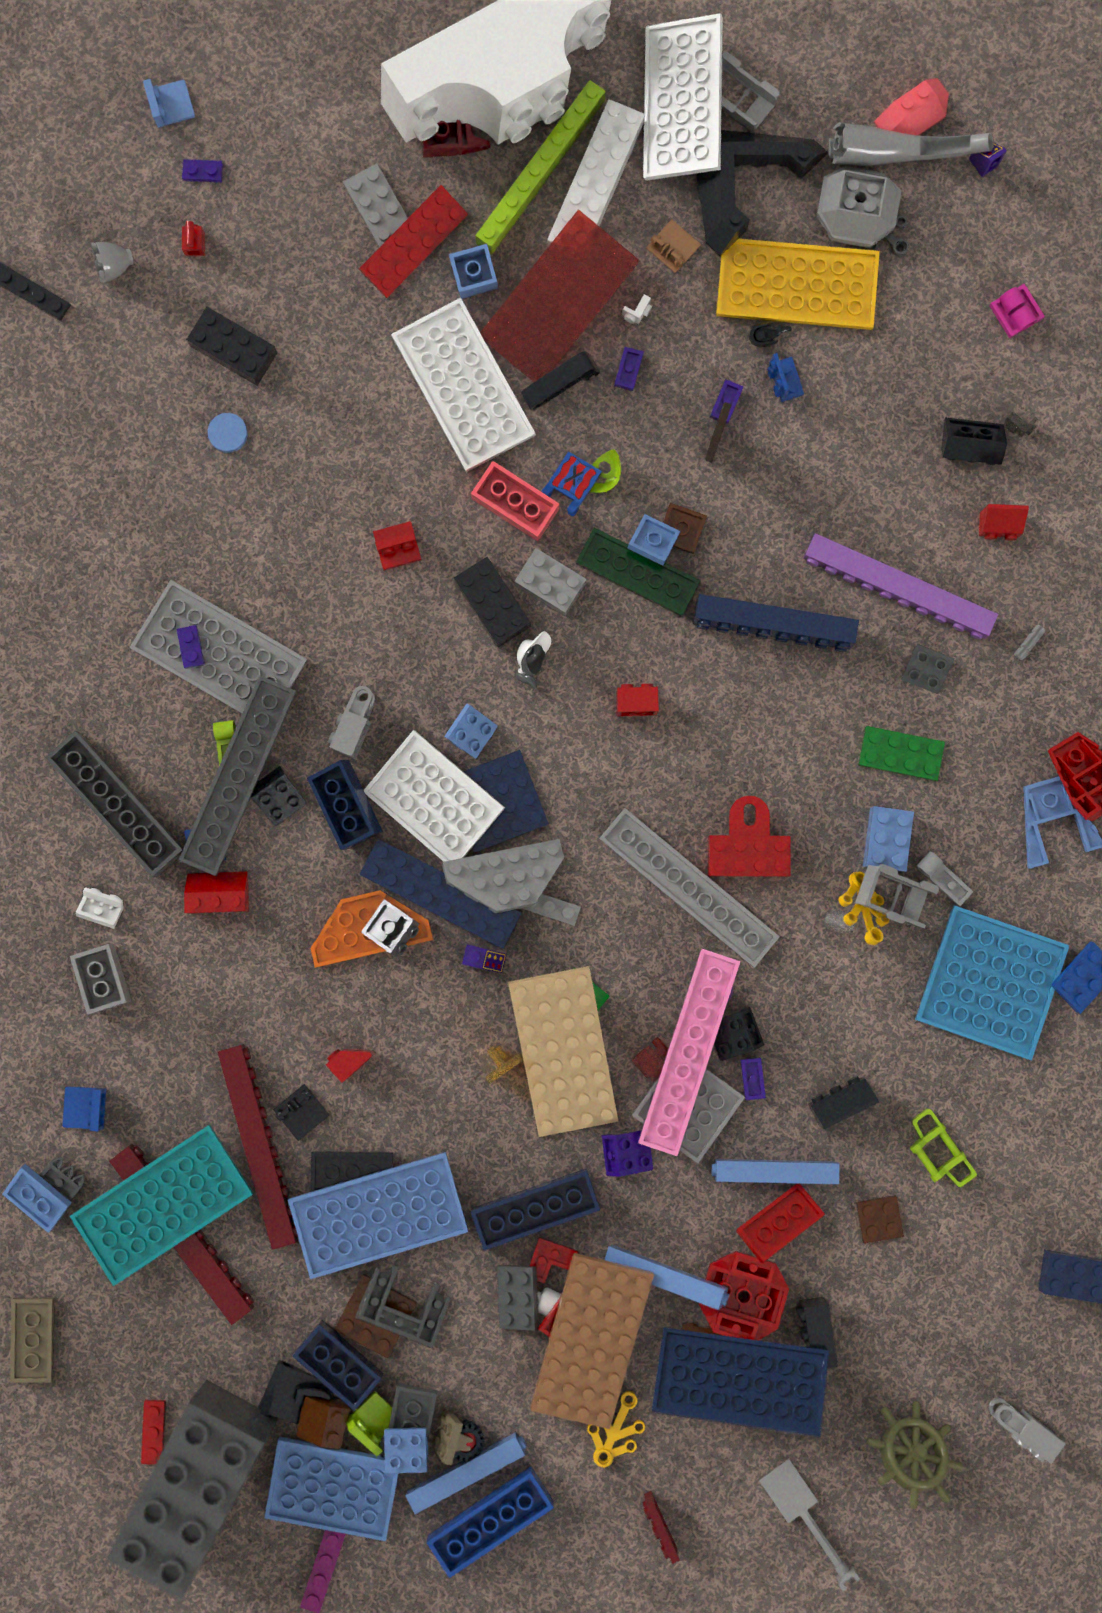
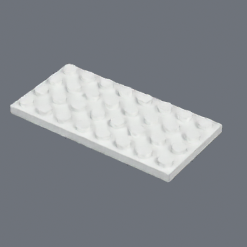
[643,14,723,180]
[391,298,536,472]

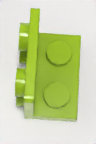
[346,1391,393,1457]

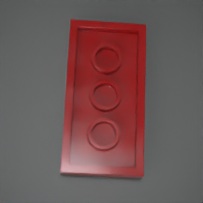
[736,1183,825,1264]

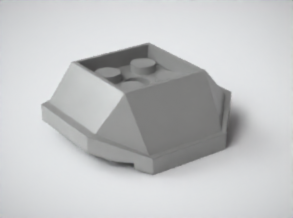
[817,166,902,248]

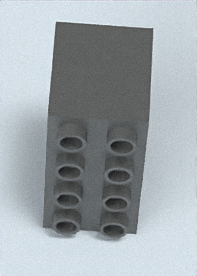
[106,1380,279,1600]

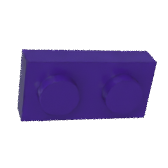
[182,159,223,182]
[614,347,644,391]
[710,379,743,424]
[176,625,205,669]
[740,1057,766,1100]

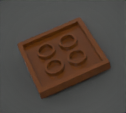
[334,1274,417,1359]

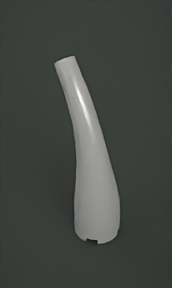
[829,122,993,166]

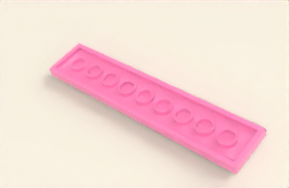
[638,949,741,1156]

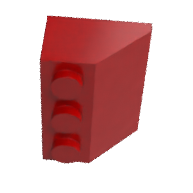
[184,871,249,914]

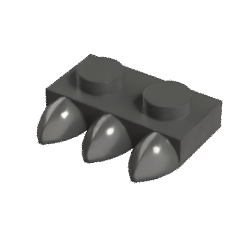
[39,1157,84,1202]

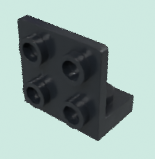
[251,766,306,826]
[714,1007,764,1061]

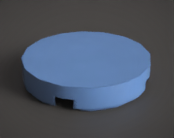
[208,413,248,453]

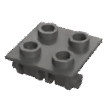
[901,644,955,694]

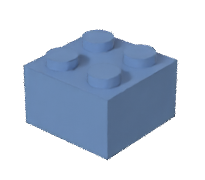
[449,244,499,299]

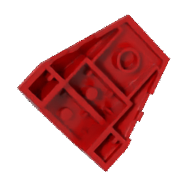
[1048,732,1102,821]

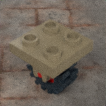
[432,1409,485,1465]

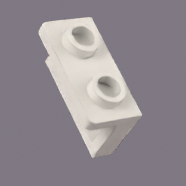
[76,887,123,929]

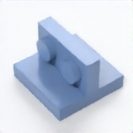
[627,514,680,565]

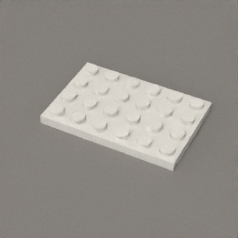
[364,730,505,862]

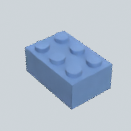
[863,806,914,873]

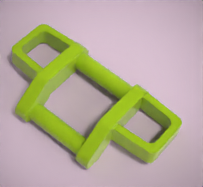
[910,1108,977,1187]

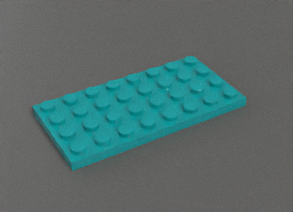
[69,1125,254,1286]

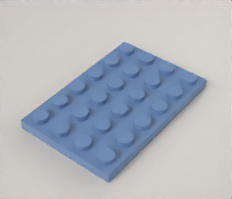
[264,1437,398,1541]

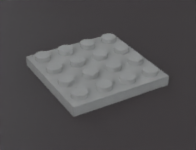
[632,1069,745,1163]

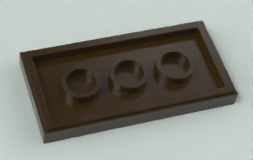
[705,402,732,463]

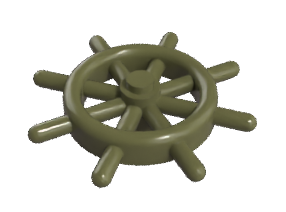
[866,1401,963,1509]

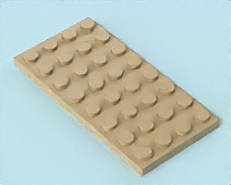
[508,966,619,1137]

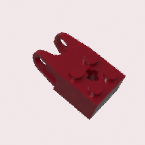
[422,120,491,158]

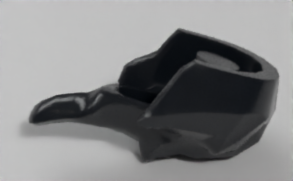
[749,321,792,347]

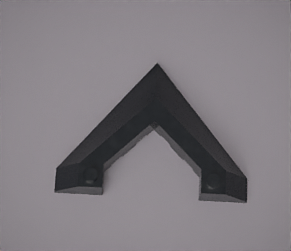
[696,130,828,256]

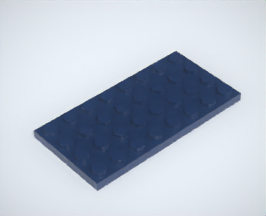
[652,1328,829,1438]

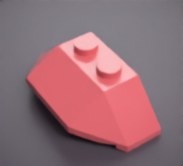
[874,78,949,136]

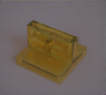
[485,1044,523,1084]

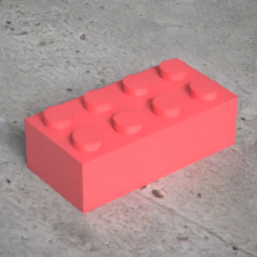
[471,461,560,542]

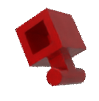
[182,221,205,256]

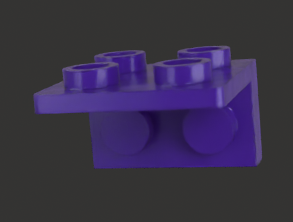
[602,1130,653,1177]

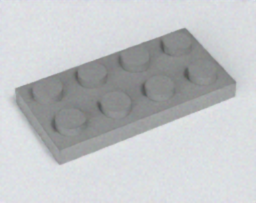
[343,163,408,247]

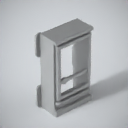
[721,52,780,133]
[855,864,939,929]

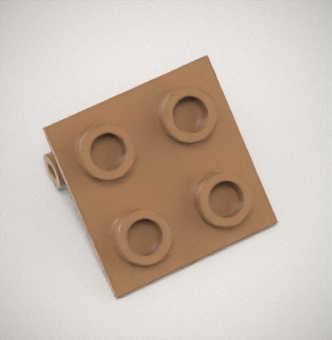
[646,219,701,273]

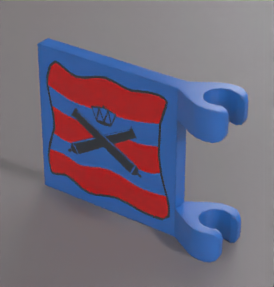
[541,451,602,516]

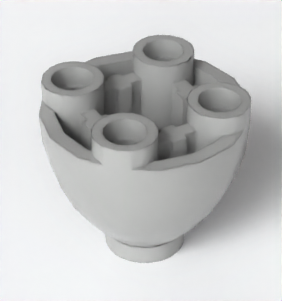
[91,242,133,283]

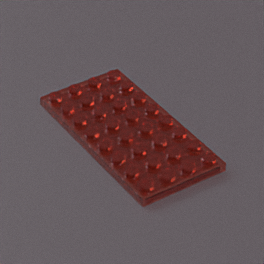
[480,209,640,382]

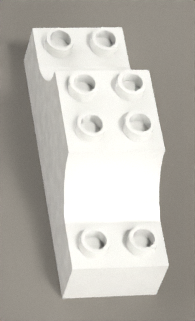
[381,0,611,145]

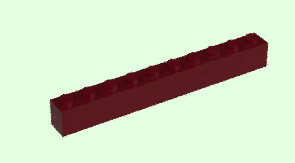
[217,1044,298,1250]
[109,1144,254,1325]

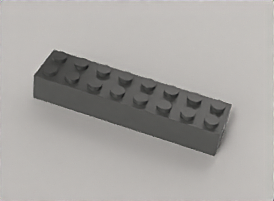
[45,730,184,878]

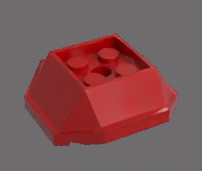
[698,1251,789,1341]

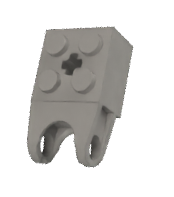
[328,686,375,760]
[988,1398,1066,1464]

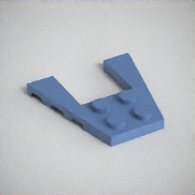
[1023,776,1102,869]

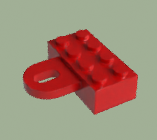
[708,796,791,877]

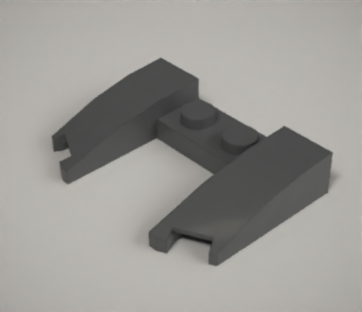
[355,1266,451,1348]

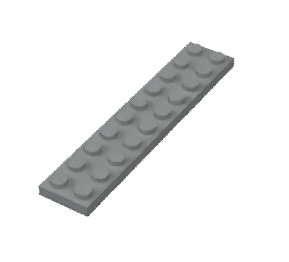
[599,808,780,968]

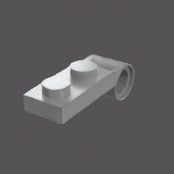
[916,851,974,906]

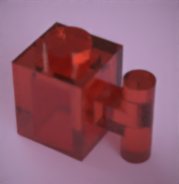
[631,1037,668,1078]

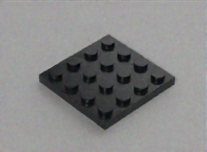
[311,1152,393,1192]

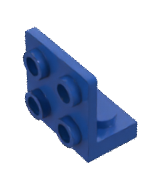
[767,353,804,402]
[63,1086,106,1131]

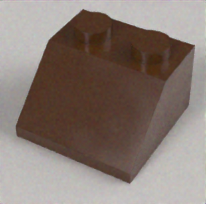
[296,1395,350,1449]

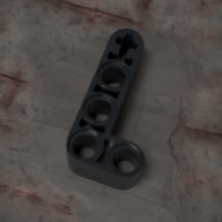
[521,351,600,410]

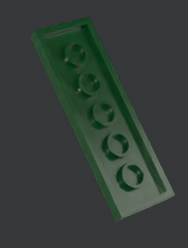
[576,527,700,617]

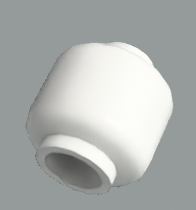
[537,1288,562,1316]

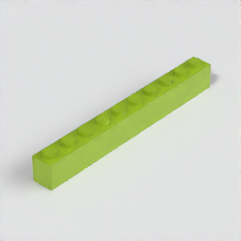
[475,80,606,255]

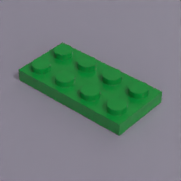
[858,726,945,781]

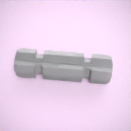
[1014,625,1045,660]

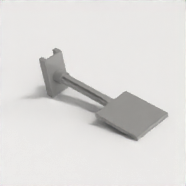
[759,1459,860,1592]

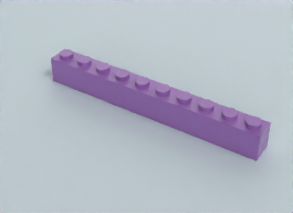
[803,533,998,640]

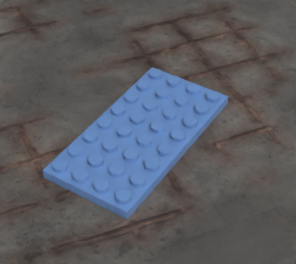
[288,1152,469,1279]

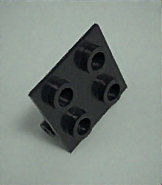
[273,1084,330,1141]

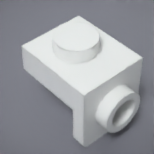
[622,294,652,324]

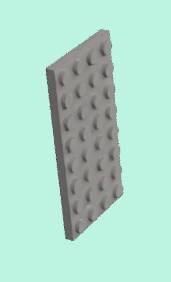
[129,580,308,713]

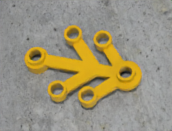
[838,871,889,945]
[587,1391,645,1467]

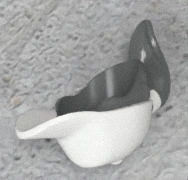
[517,631,551,689]

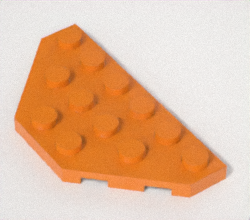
[310,890,433,968]

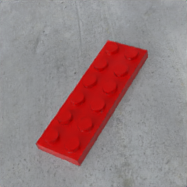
[359,185,468,298]

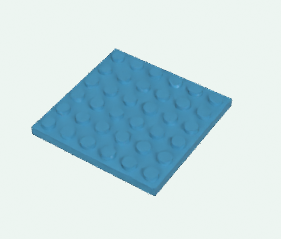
[915,905,1070,1061]

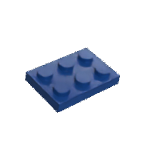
[1051,942,1102,1014]

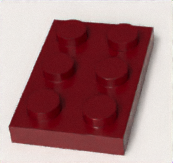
[642,1491,680,1564]

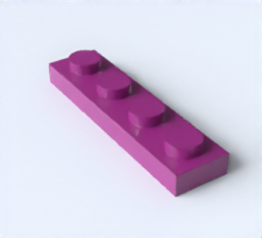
[300,1530,346,1613]

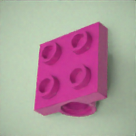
[989,284,1045,339]

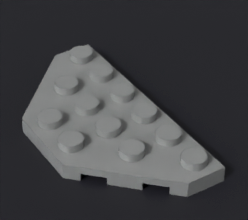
[442,839,564,913]

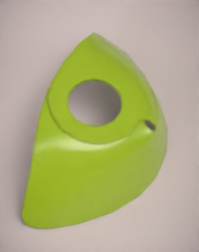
[590,449,621,493]

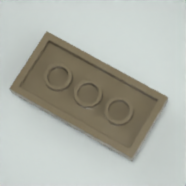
[10,1298,54,1383]

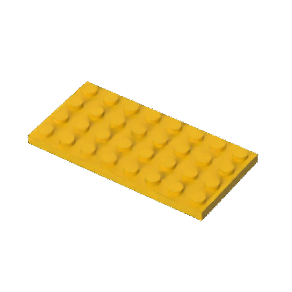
[716,239,880,330]

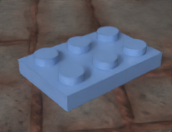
[2,1164,72,1233]

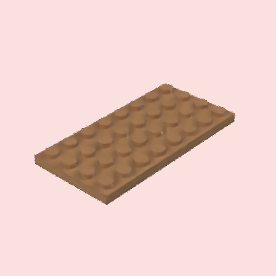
[530,1253,654,1429]

